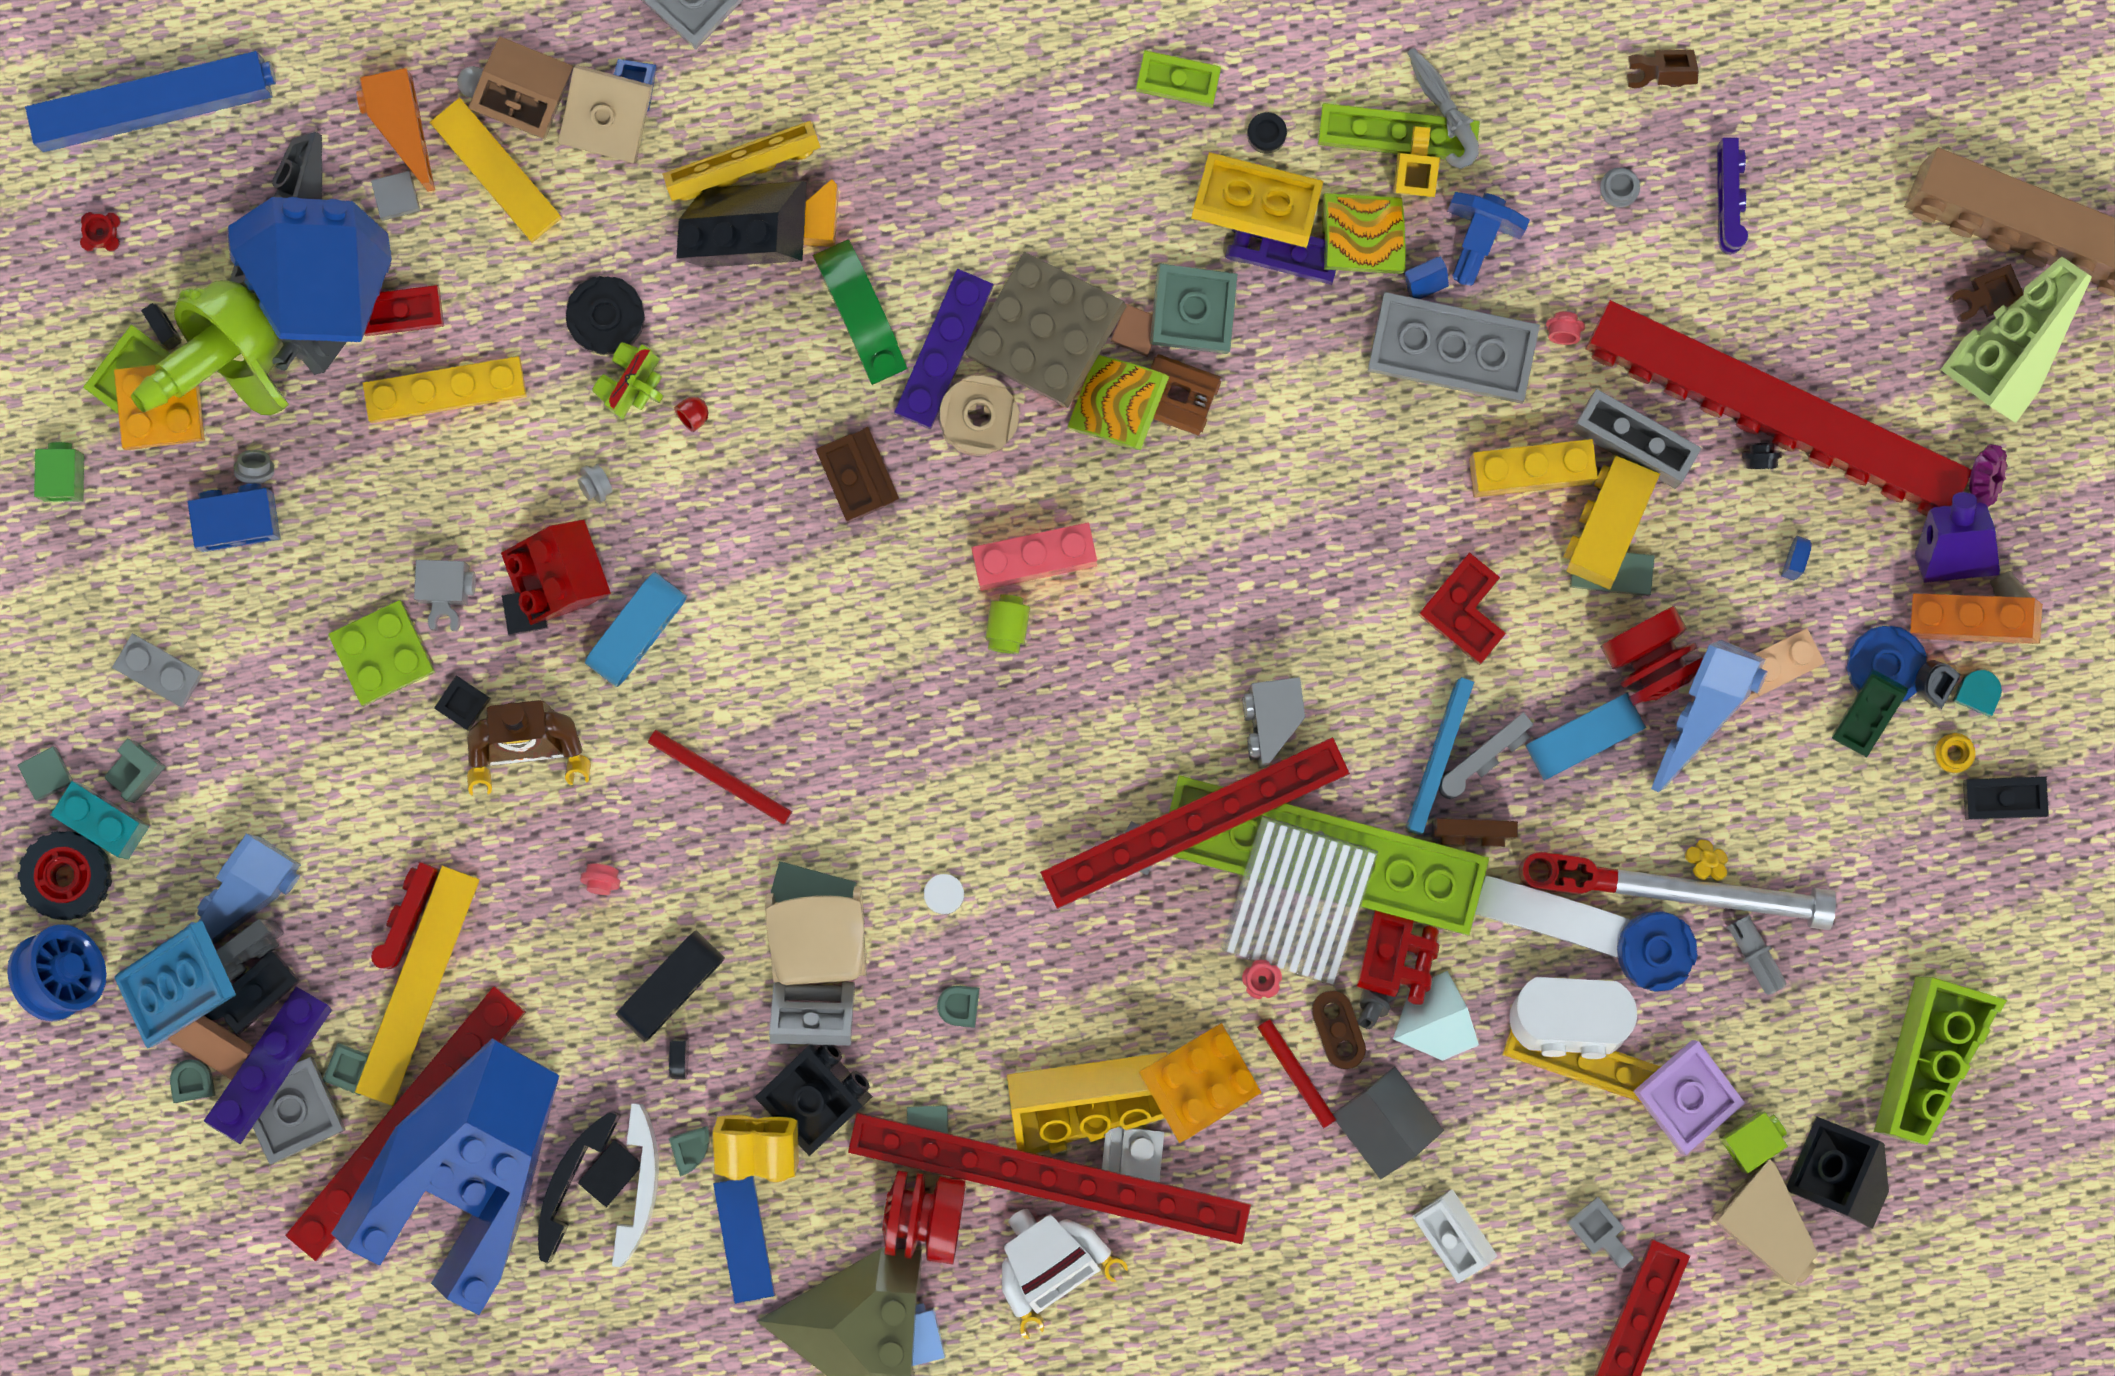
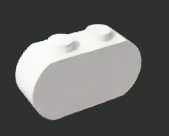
[1510,977,1637,1059]

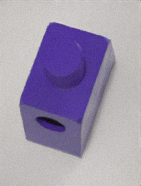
[1915,492,2000,583]

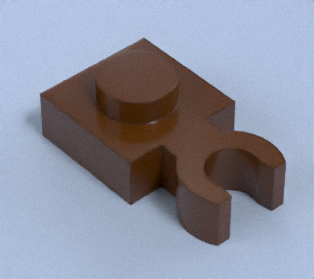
[1949,264,2024,322]

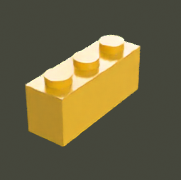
[1469,439,1598,498]
[1563,456,1660,590]

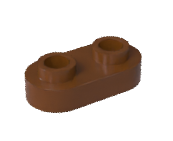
[1311,991,1366,1069]

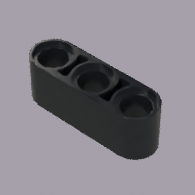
[616,930,725,1043]

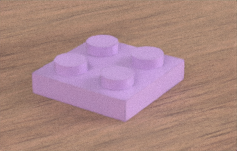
[1633,1040,1745,1155]

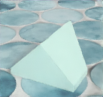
[1393,971,1479,1061]

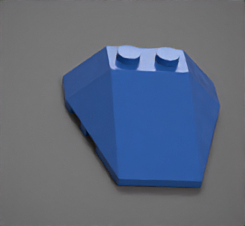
[227,197,392,342]

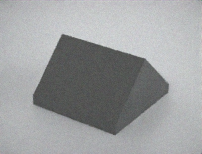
[1333,1066,1444,1180]

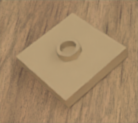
[558,65,653,164]

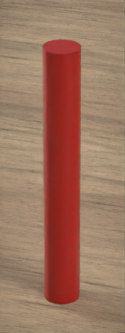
[1257,1019,1337,1129]

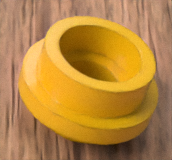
[1934,733,1975,773]

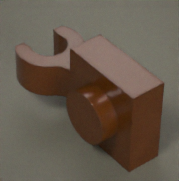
[1627,50,1699,88]

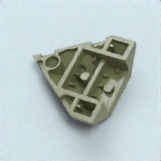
[757,1247,922,1376]

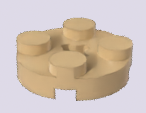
[938,375,1019,456]

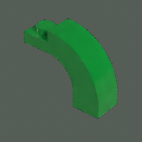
[813,239,908,385]

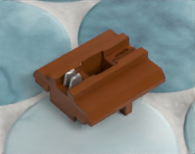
[1150,354,1221,436]

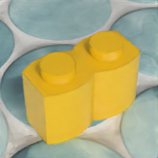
[713,1115,799,1182]

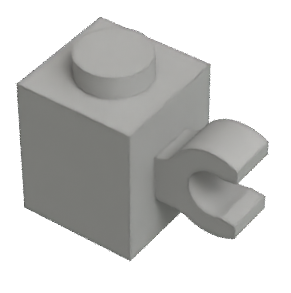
[414,560,476,632]

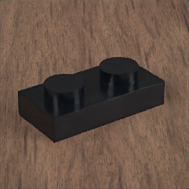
[1963,776,2049,820]

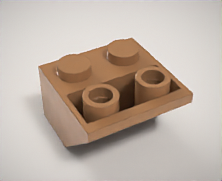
[469,36,574,140]

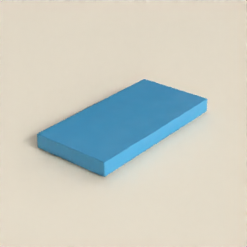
[114,921,236,1049]

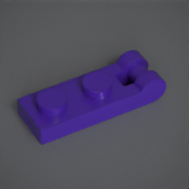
[1717,138,1748,255]
[1225,229,1336,285]

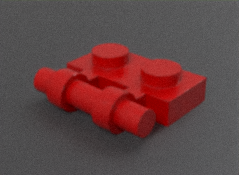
[1356,911,1440,1005]

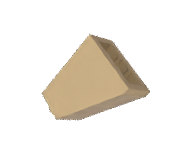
[1711,1159,1818,1285]

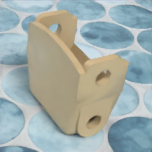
[765,886,867,985]

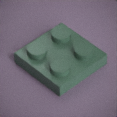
[1150,264,1238,354]

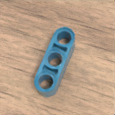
[585,572,687,687]
[1525,692,1646,781]

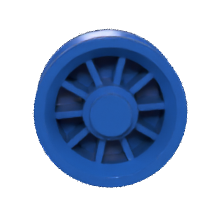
[7,924,107,1022]

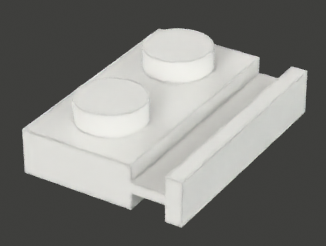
[1102,1127,1164,1182]

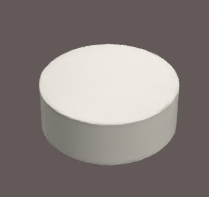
[924,874,964,914]

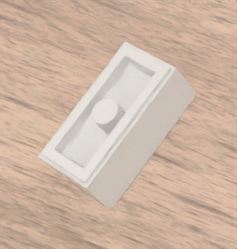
[1412,1189,1497,1283]

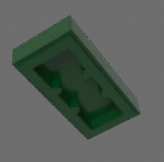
[1832,669,1908,758]

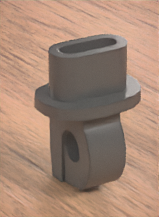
[1357,986,1400,1029]

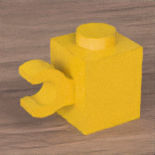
[1393,126,1440,197]

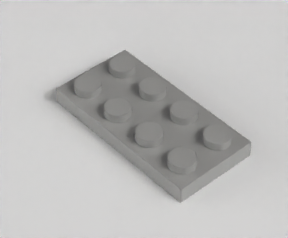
[1367,292,1540,404]

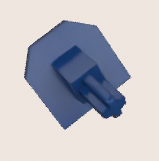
[1447,192,1530,286]

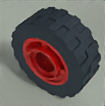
[17,831,112,920]

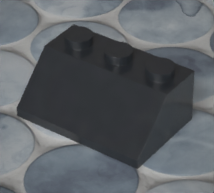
[676,181,807,267]

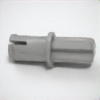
[1727,915,1786,995]

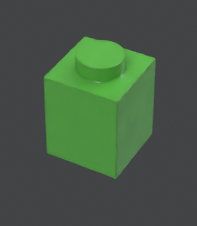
[34,442,84,502]

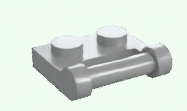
[769,982,855,1046]

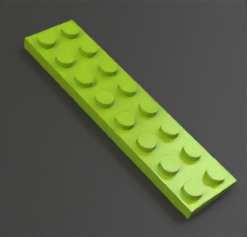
[1169,775,1489,936]

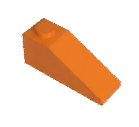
[356,68,435,192]

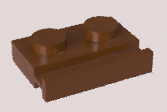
[815,427,900,523]
[1431,818,1518,847]

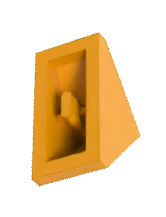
[803,179,839,247]

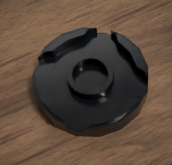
[566,276,645,355]

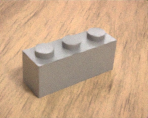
[1571,389,1702,489]

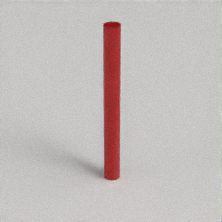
[648,730,792,825]

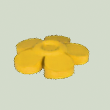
[1685,840,1728,881]

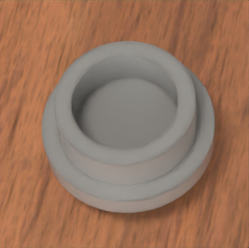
[1600,168,1640,208]
[234,450,274,484]
[577,464,612,503]

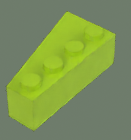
[1874,977,2007,1145]

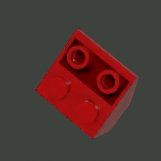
[501,519,611,625]

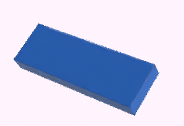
[713,1176,775,1304]

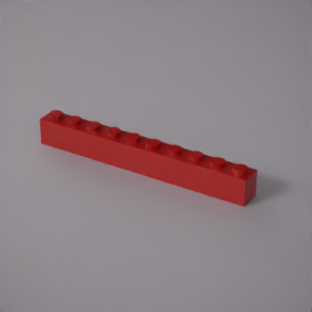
[1585,300,1972,516]

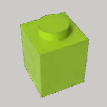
[1719,1112,1788,1173]

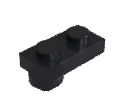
[204,951,300,1034]

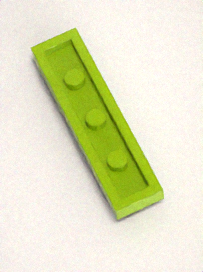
[1318,103,1480,163]

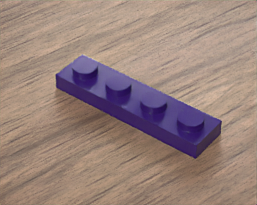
[894,269,994,430]
[204,986,332,1144]

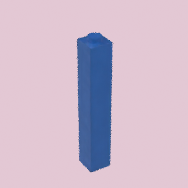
[25,51,276,152]

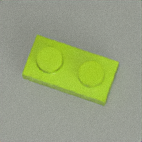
[1136,50,1222,108]

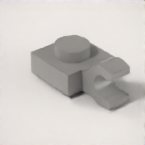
[1566,1197,1634,1269]

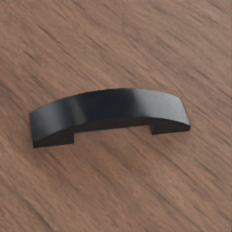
[538,1111,621,1263]

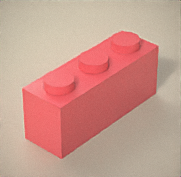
[971,522,1097,591]

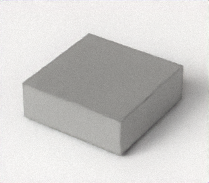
[371,171,421,221]

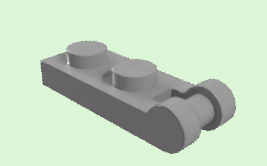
[1439,712,1534,799]

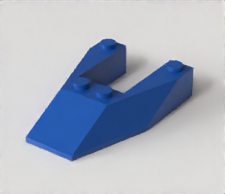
[331,1038,560,1315]

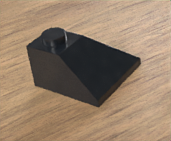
[1786,1116,1889,1229]

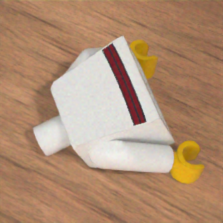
[1002,1209,1128,1339]

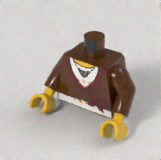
[467,700,591,796]

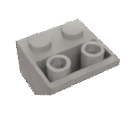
[1242,677,1305,769]

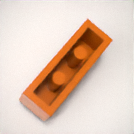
[1910,593,2043,644]

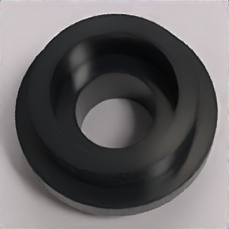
[1742,443,1782,469]

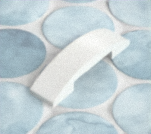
[1475,875,1631,958]
[612,1103,659,1267]

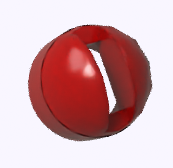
[674,397,709,432]

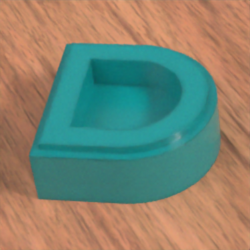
[1953,670,2002,717]

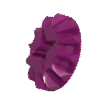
[1969,444,2008,507]

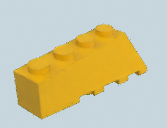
[1007,1052,1167,1154]

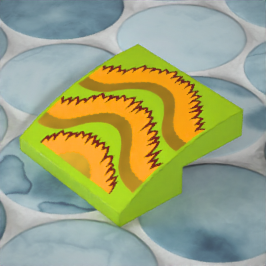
[1322,193,1406,274]
[1067,355,1169,451]

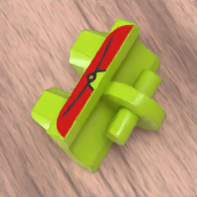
[592,342,664,419]

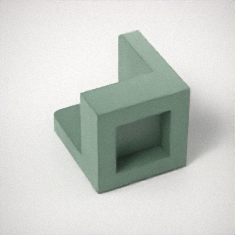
[105,738,166,803]

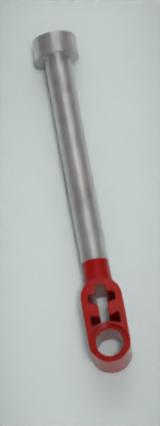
[1518,852,1836,930]

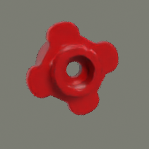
[80,212,121,252]

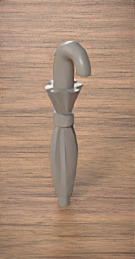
[1408,48,1479,169]

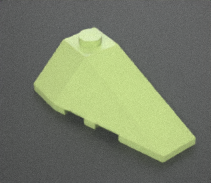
[1940,257,2092,423]

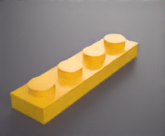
[662,120,821,201]
[363,356,527,423]

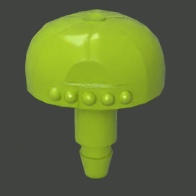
[131,280,289,416]

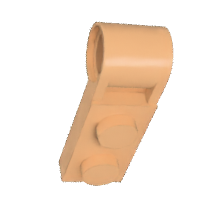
[1742,628,1825,705]

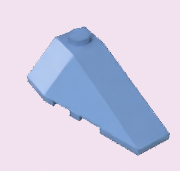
[1651,640,1768,792]
[187,833,301,945]

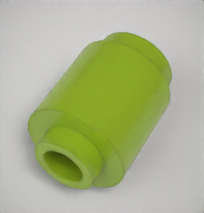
[985,594,1030,654]

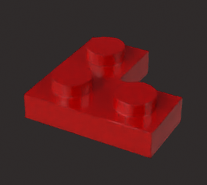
[1418,552,1506,665]

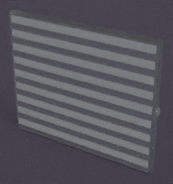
[1220,815,1378,987]

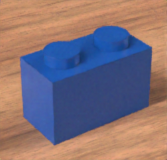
[187,483,281,552]

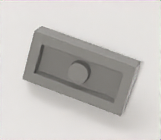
[112,633,203,708]

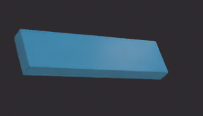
[1405,677,1474,835]

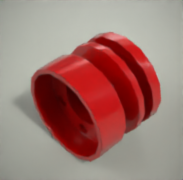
[1600,606,1703,706]
[882,1170,966,1265]

